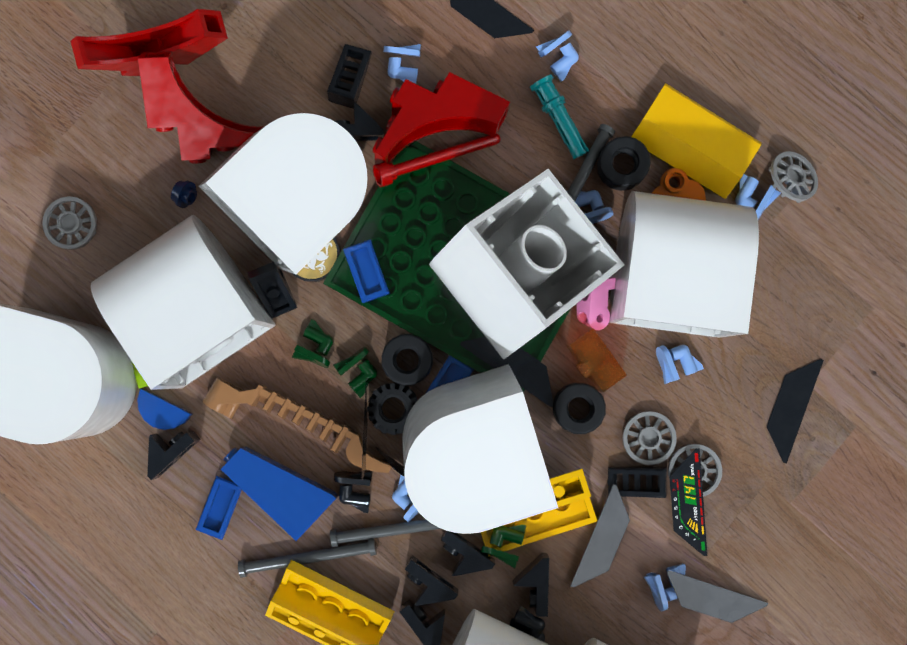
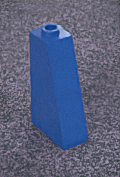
[221,446,339,541]

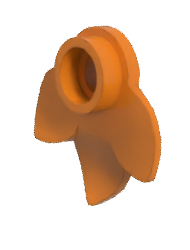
[652,168,706,201]

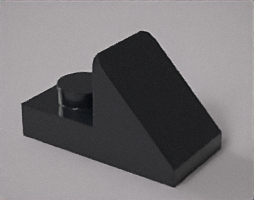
[334,102,385,141]
[247,261,297,319]
[147,431,201,480]
[441,530,495,576]
[512,553,549,617]
[405,555,458,606]
[399,599,445,645]

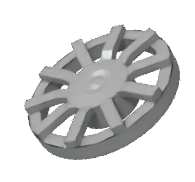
[42,196,97,250]
[622,411,677,465]
[668,444,722,497]

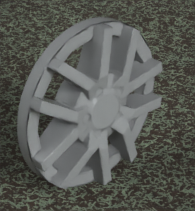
[768,151,818,203]

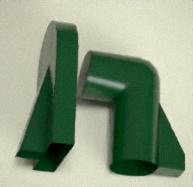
[292,319,334,368]
[333,347,377,398]
[480,524,526,569]

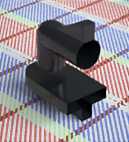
[334,470,372,513]
[509,606,545,642]

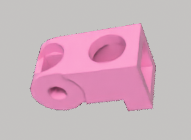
[577,276,616,330]

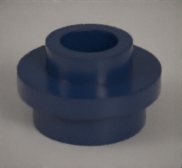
[171,180,197,208]

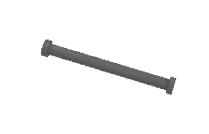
[567,124,615,201]
[330,519,441,547]
[238,538,377,578]

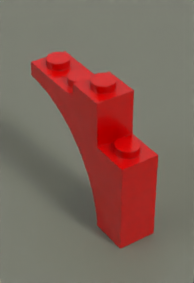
[70,9,228,76]
[138,51,265,164]
[372,72,510,164]

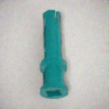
[530,74,590,160]

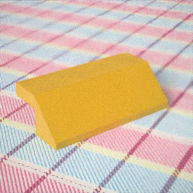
[631,83,762,199]
[481,468,597,556]
[265,560,395,645]

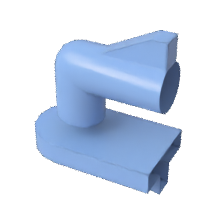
[536,30,579,82]
[383,44,421,84]
[735,174,781,220]
[567,190,614,224]
[656,345,704,384]
[392,475,418,522]
[644,563,686,611]

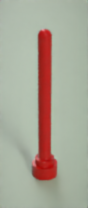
[373,134,501,187]

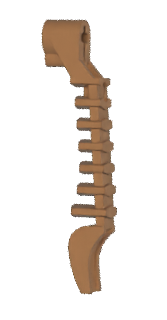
[202,377,392,473]

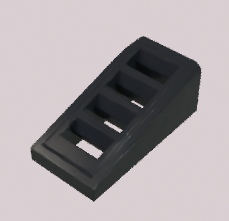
[327,44,372,109]
[608,467,667,498]

